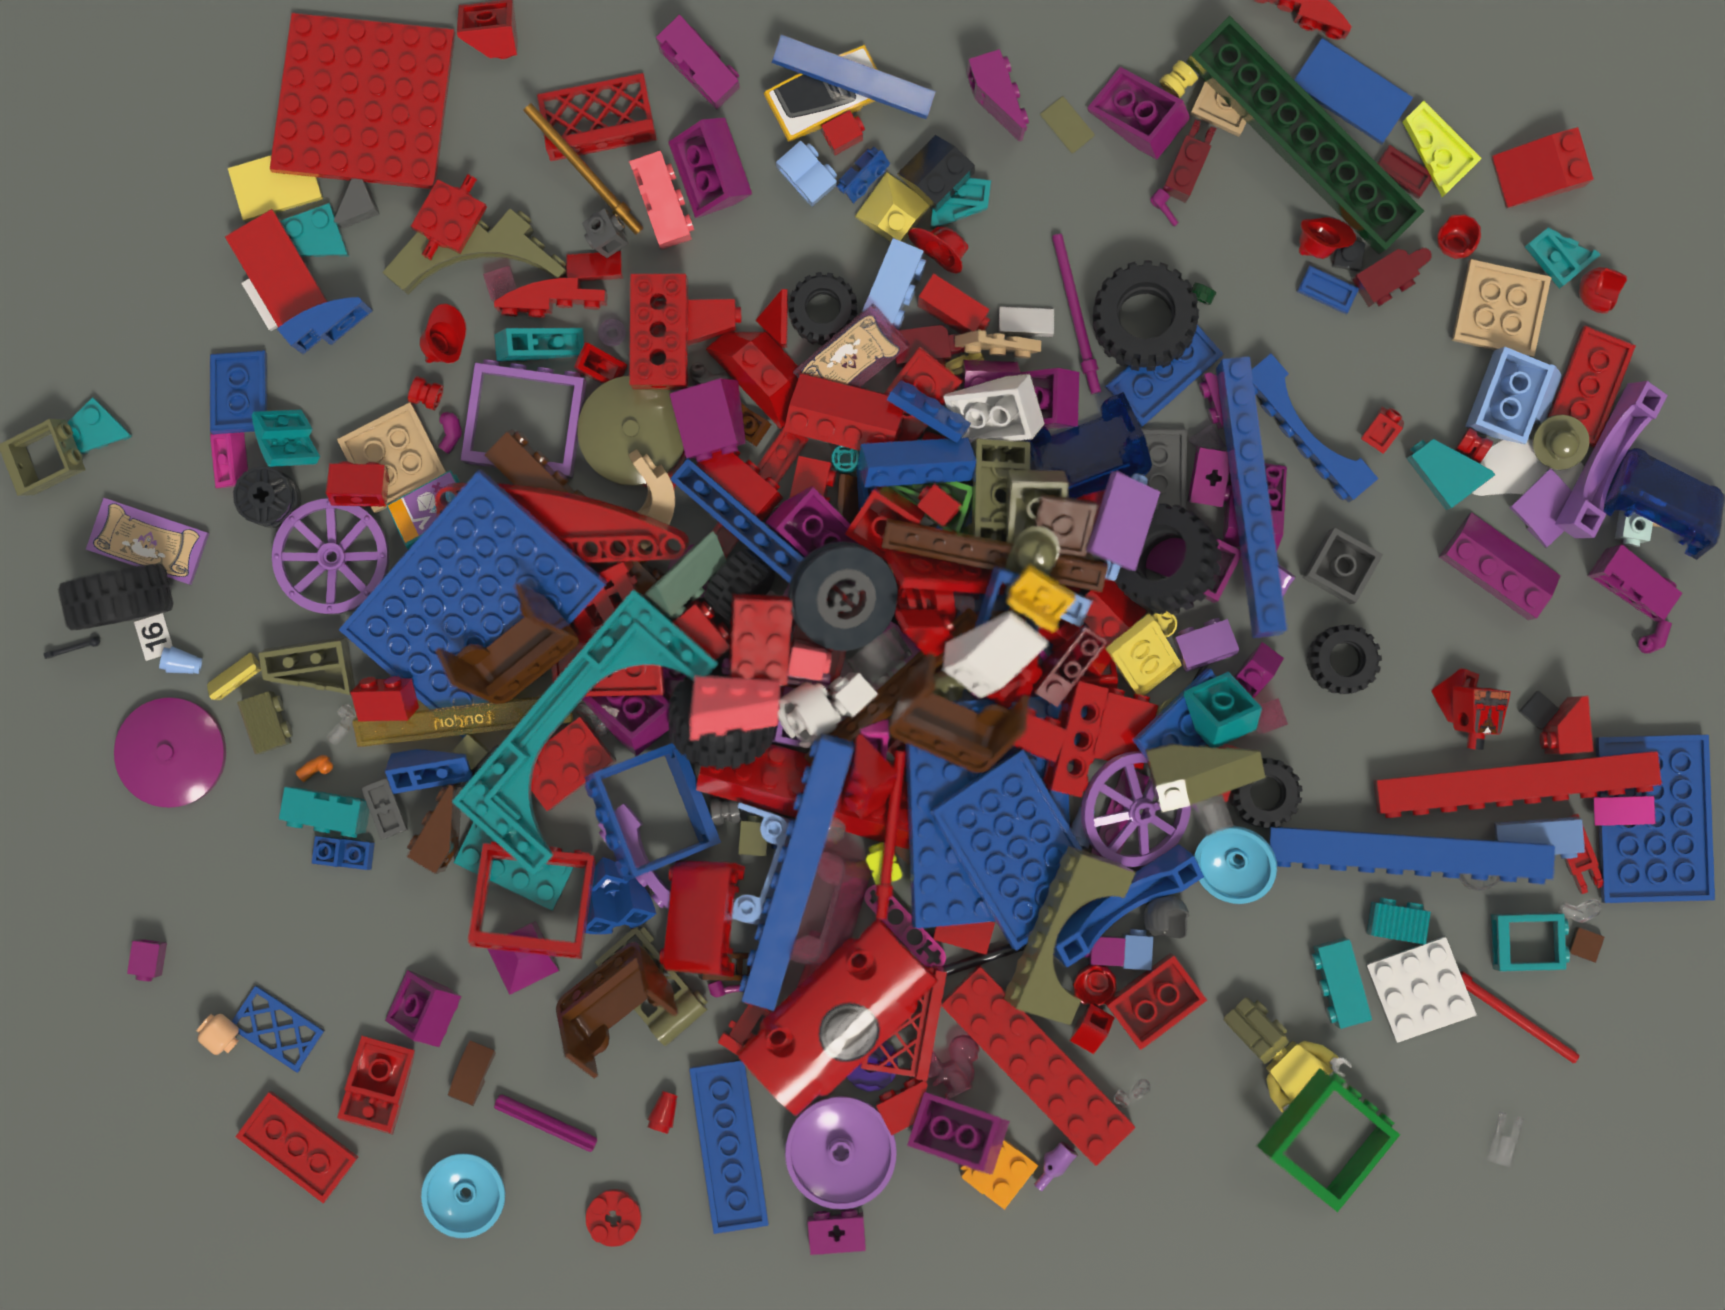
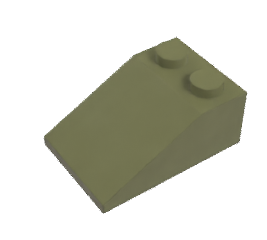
[1006,470,1068,544]

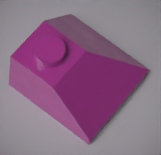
[488,921,559,995]

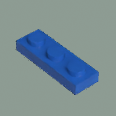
[887,380,971,443]

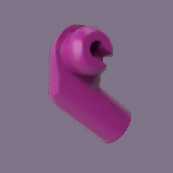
[438,412,462,454]
[1638,621,1672,654]

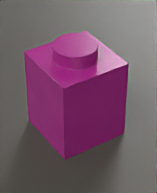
[1084,935,1126,966]
[127,939,167,981]

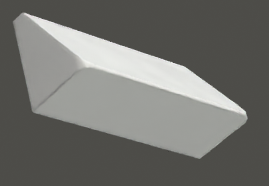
[998,307,1054,337]

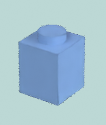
[1121,929,1153,970]

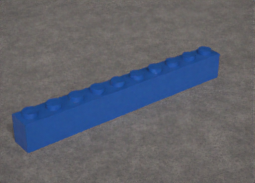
[1216,357,1287,638]
[739,733,854,1011]
[1269,827,1555,884]

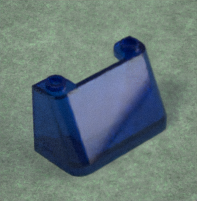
[1023,392,1152,499]
[1604,448,1725,560]

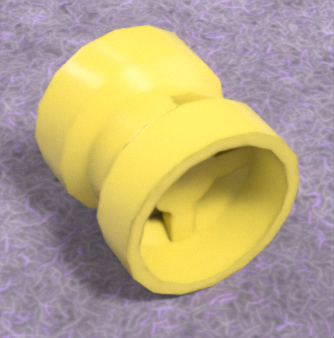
[1159,60,1198,99]
[1151,611,1177,637]

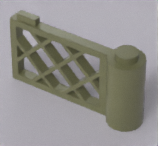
[594,927,708,1046]

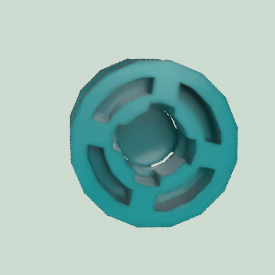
[832,445,859,474]

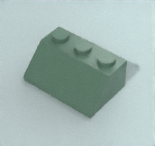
[642,531,727,620]

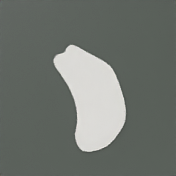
[1472,439,1584,496]

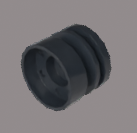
[233,467,301,528]

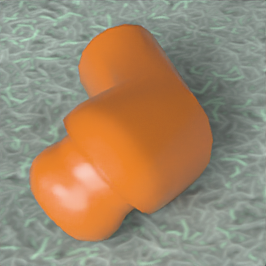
[295,755,333,783]

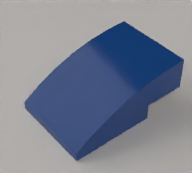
[277,297,373,354]

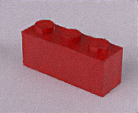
[696,451,783,522]

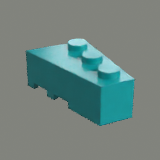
[279,786,370,838]

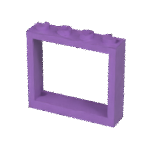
[461,360,587,479]

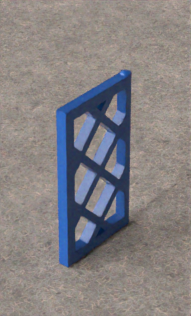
[232,985,325,1073]

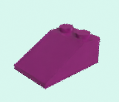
[1087,67,1190,160]
[582,695,669,757]

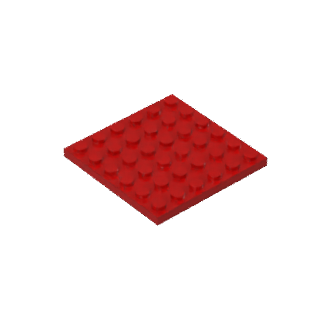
[270,13,455,189]

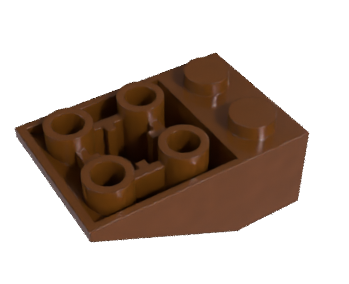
[407,784,462,874]

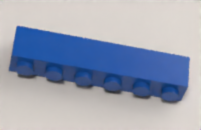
[670,459,804,583]

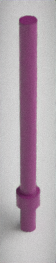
[1052,234,1101,394]

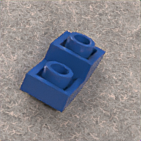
[312,836,375,870]

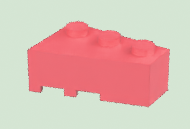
[629,150,694,250]
[691,676,780,740]

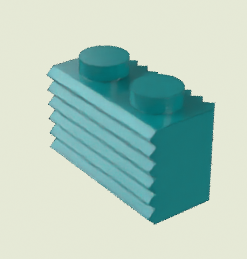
[1366,897,1431,944]

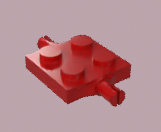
[411,174,487,260]

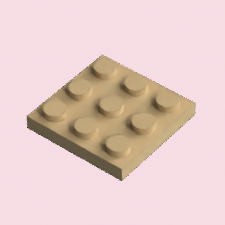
[1452,259,1551,358]
[337,402,447,513]

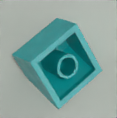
[1184,671,1262,748]

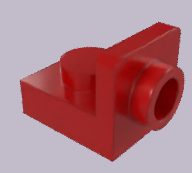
[1361,406,1404,454]

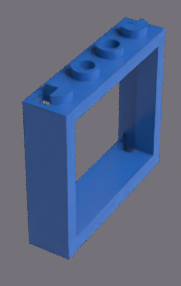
[584,743,721,881]

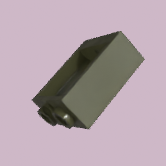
[0,419,86,496]

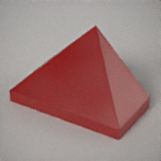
[755,289,788,348]
[1431,668,1480,723]

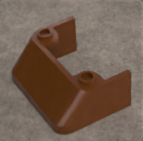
[435,583,579,704]
[889,653,1029,773]
[556,942,678,1079]

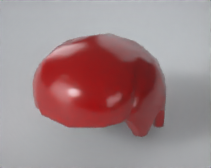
[1437,214,1481,259]
[1073,964,1117,1006]

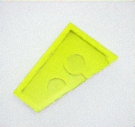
[1403,101,1482,197]

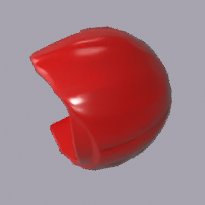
[1579,267,1627,314]

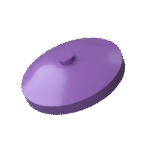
[785,1096,897,1209]

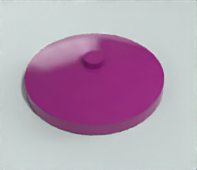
[114,698,226,808]

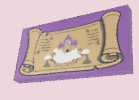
[86,498,209,585]

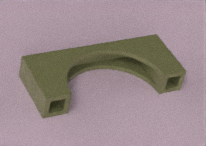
[1004,846,1135,1025]

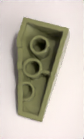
[1146,744,1265,812]

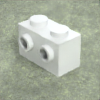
[827,672,878,717]

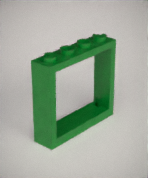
[1256,1068,1400,1212]

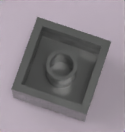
[1302,527,1383,604]

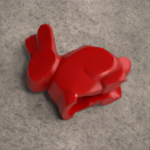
[986,654,1043,709]

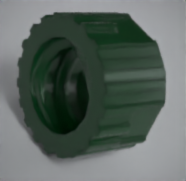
[1191,282,1216,305]

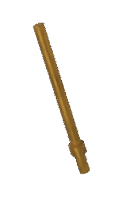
[523,103,643,235]

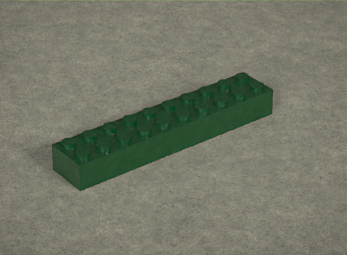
[1186,15,1424,254]

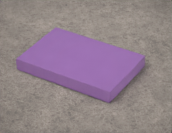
[1086,472,1160,571]

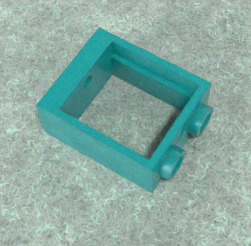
[1491,912,1570,971]

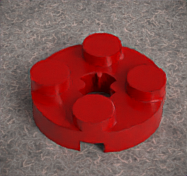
[586,1189,642,1247]

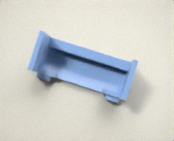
[732,802,794,926]

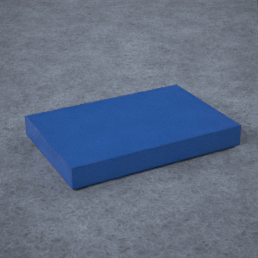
[210,350,267,434]

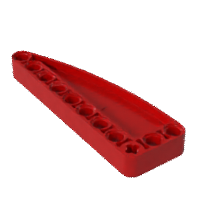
[435,483,689,563]

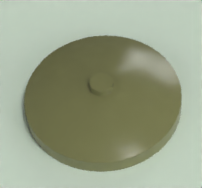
[577,376,684,486]

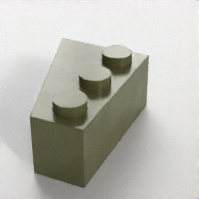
[258,637,355,695]

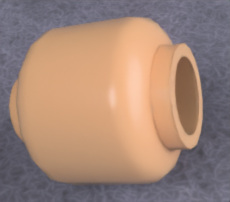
[196,1014,239,1055]

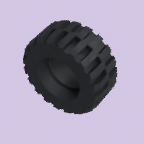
[1093,260,1199,371]
[1115,503,1222,615]
[58,564,173,631]
[669,666,775,769]

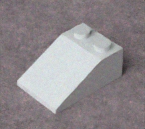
[943,374,1044,443]
[943,612,1047,698]

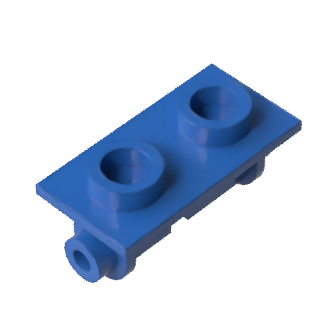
[836,147,890,204]

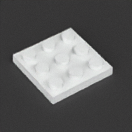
[1367,936,1476,1043]

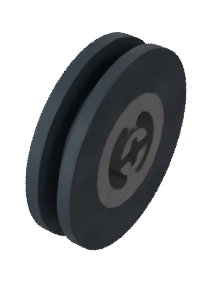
[788,541,898,651]

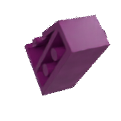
[656,14,740,110]
[1587,544,1682,622]

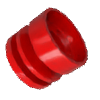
[894,578,955,634]

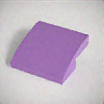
[1510,468,1572,548]

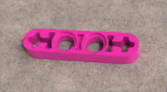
[864,884,946,967]

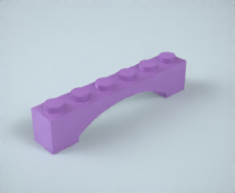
[1555,381,1668,538]
[598,803,671,910]

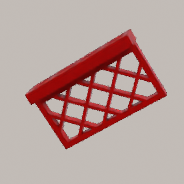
[537,73,657,161]
[860,965,947,1081]

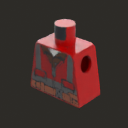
[1453,686,1511,750]

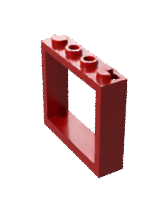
[468,841,596,959]

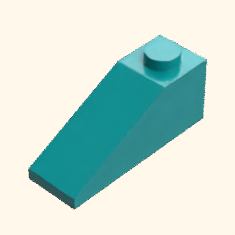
[494,328,584,362]

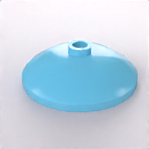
[1194,826,1277,904]
[421,1153,505,1238]

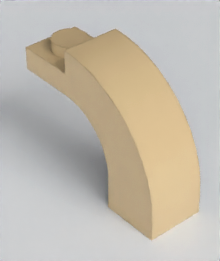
[628,449,675,550]

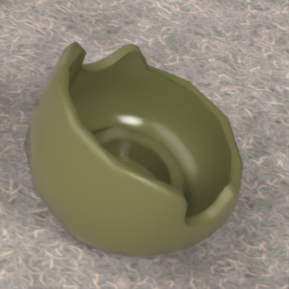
[932,670,971,701]

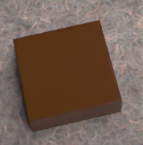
[1569,927,1605,963]

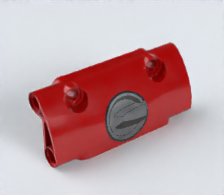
[736,919,938,1116]

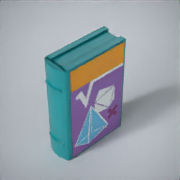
[386,470,461,550]

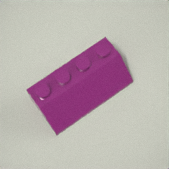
[1439,512,1561,620]

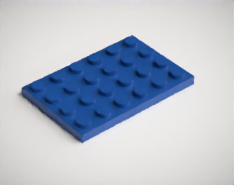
[1596,735,1715,903]
[929,749,1083,950]

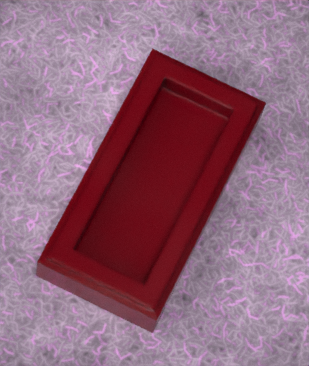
[1377,145,1432,199]

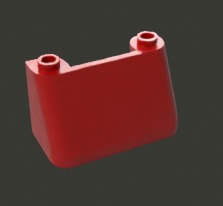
[660,860,745,977]

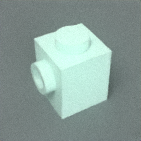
[1615,504,1655,547]

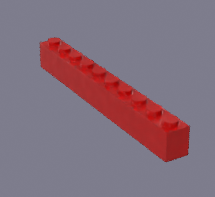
[1374,751,1662,818]

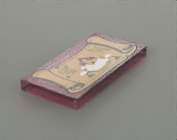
[793,303,910,387]

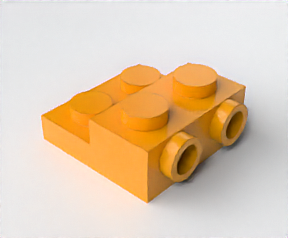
[960,1138,1038,1210]

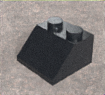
[897,135,975,212]

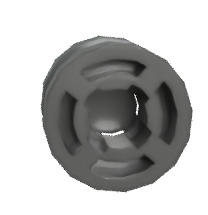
[710,798,741,826]

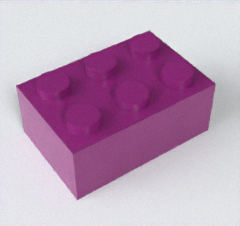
[907,1092,1010,1175]

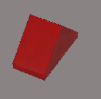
[574,342,627,384]

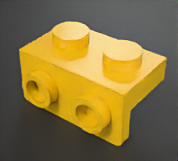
[1008,565,1076,632]

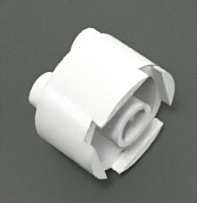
[778,682,841,748]

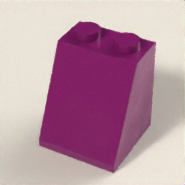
[670,378,746,462]

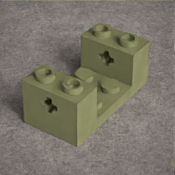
[963,439,1030,542]

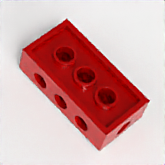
[630,274,688,390]

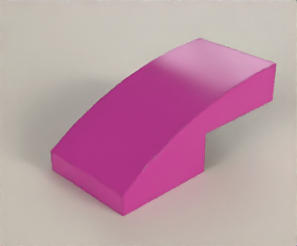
[1594,796,1656,826]

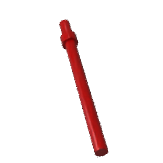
[876,750,906,919]
[1460,971,1580,1064]

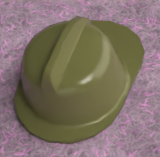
[1006,526,1060,577]

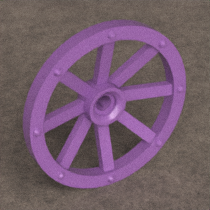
[272,498,389,614]
[1081,751,1191,867]

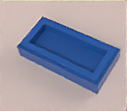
[1297,266,1359,314]

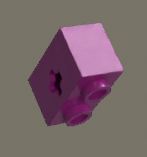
[1187,446,1231,507]
[808,1209,866,1255]

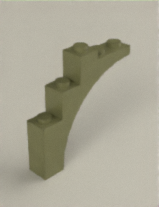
[382,209,567,295]

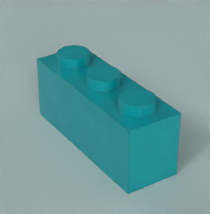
[1311,937,1372,1029]

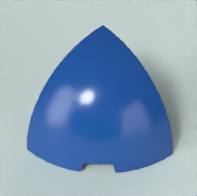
[586,857,656,934]

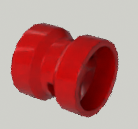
[408,376,444,411]
[1455,427,1494,464]

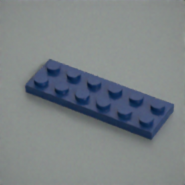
[689,1060,769,1234]

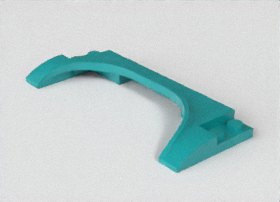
[452,590,718,876]

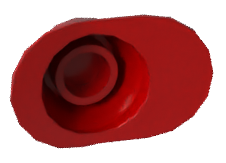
[1299,217,1356,259]
[908,227,969,274]
[419,304,466,364]

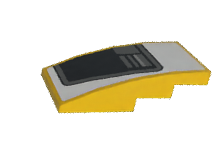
[763,45,877,142]

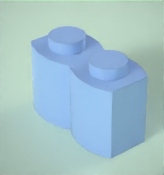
[776,141,837,207]

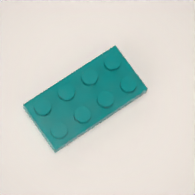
[454,822,574,911]

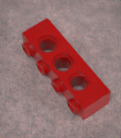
[1042,681,1109,797]

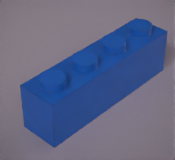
[858,438,976,487]

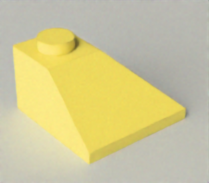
[855,172,930,242]

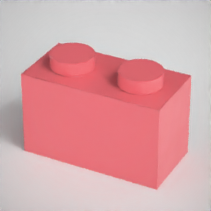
[788,639,832,681]

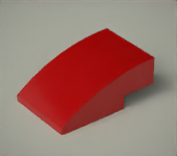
[337,1036,415,1135]

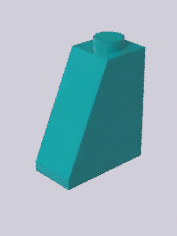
[1406,439,1495,510]

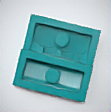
[252,410,320,467]

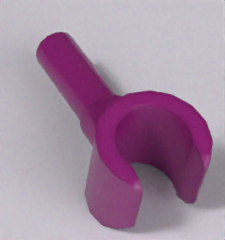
[1151,189,1179,227]
[708,980,741,997]

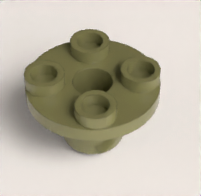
[1532,414,1589,470]

